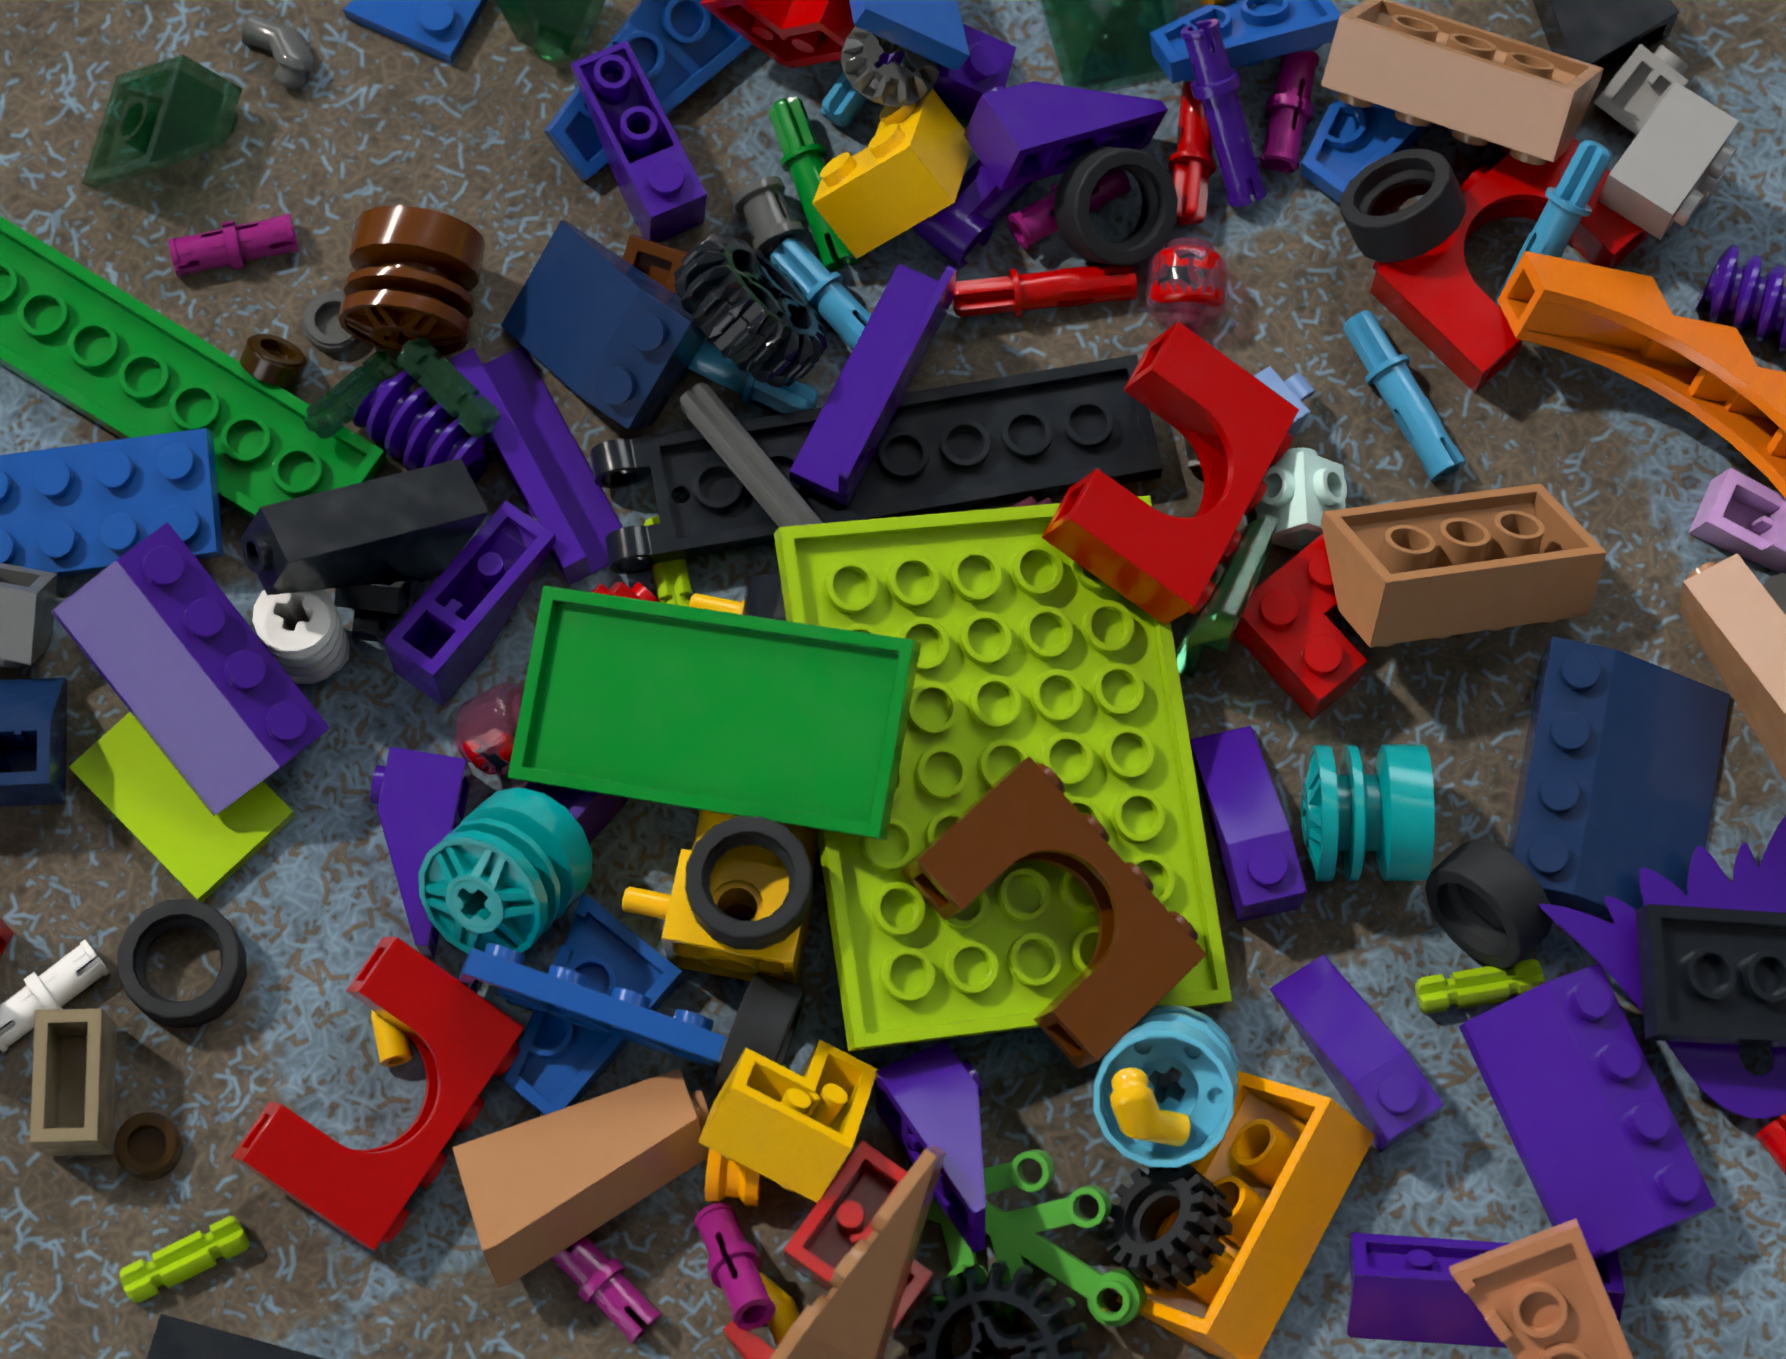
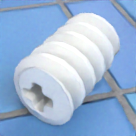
[252,590,350,684]

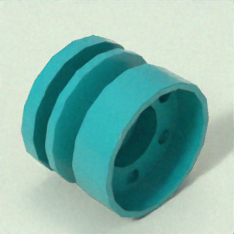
[1301,744,1435,882]
[418,787,592,954]

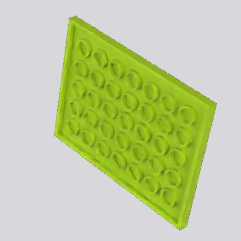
[774,495,1232,1051]

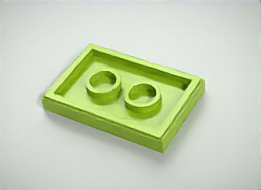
[69,712,296,903]

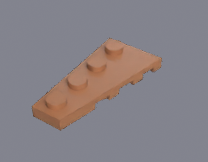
[1449,1218,1633,1359]

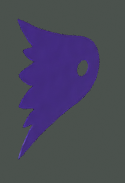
[1539,815,1786,1119]

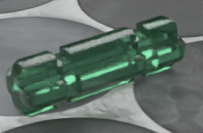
[397,337,501,438]
[304,351,401,439]

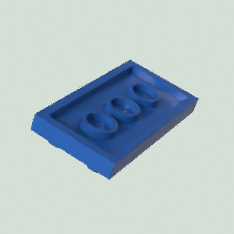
[0,428,224,578]

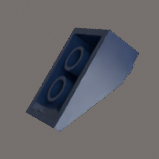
[501,220,706,429]

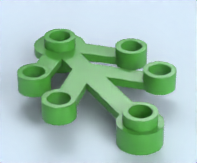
[927,1149,1146,1331]

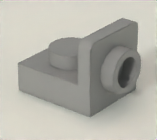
[1594,44,1693,136]

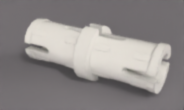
[0,939,110,1053]

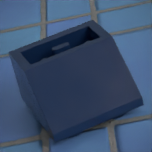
[0,677,68,806]

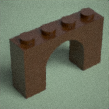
[901,757,1207,1068]

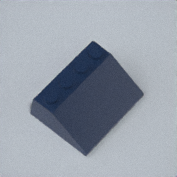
[1506,636,1730,922]

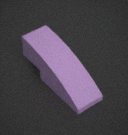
[1688,467,1786,574]

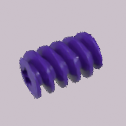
[1694,244,1786,353]
[352,369,490,484]

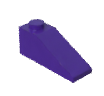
[963,81,1168,190]
[384,500,557,706]
[1190,726,1307,923]
[370,747,472,959]
[1269,954,1444,1153]
[876,1041,986,1254]

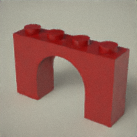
[1370,138,1649,393]
[1042,321,1299,625]
[232,937,524,1250]

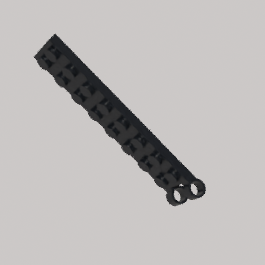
[590,355,1163,575]

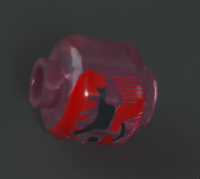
[1146,238,1229,334]
[455,682,524,775]

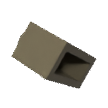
[30,1008,117,1156]

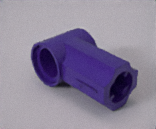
[912,159,1033,268]

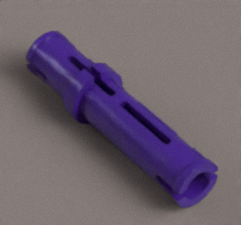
[1180,19,1267,207]

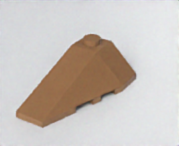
[769,1145,946,1359]

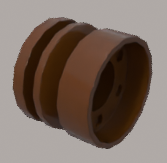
[338,205,485,356]

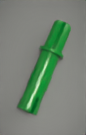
[769,97,861,272]

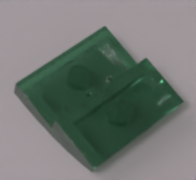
[1176,515,1279,678]

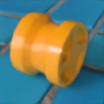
[705,1148,762,1207]

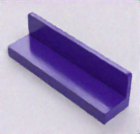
[789,263,957,506]
[451,347,623,586]
[1347,1232,1625,1348]

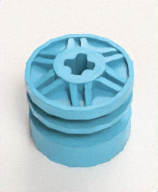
[1093,1005,1238,1168]

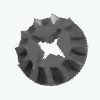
[841,26,940,107]

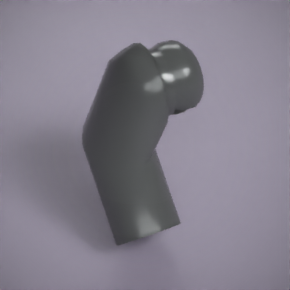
[242,14,314,89]

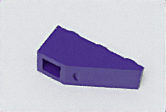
[571,40,707,243]

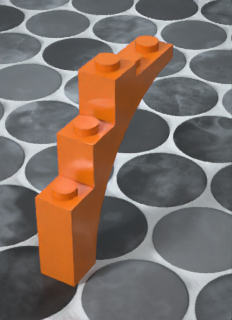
[1497,251,1786,499]

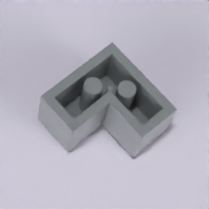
[1598,81,1739,240]

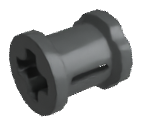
[731,176,805,257]

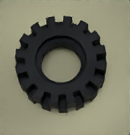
[1102,1164,1233,1291]

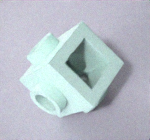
[1255,448,1347,550]

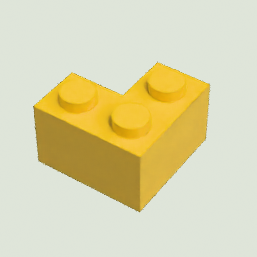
[812,88,972,259]
[698,1039,878,1203]

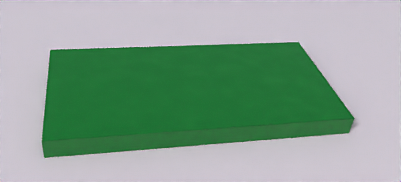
[508,585,921,841]

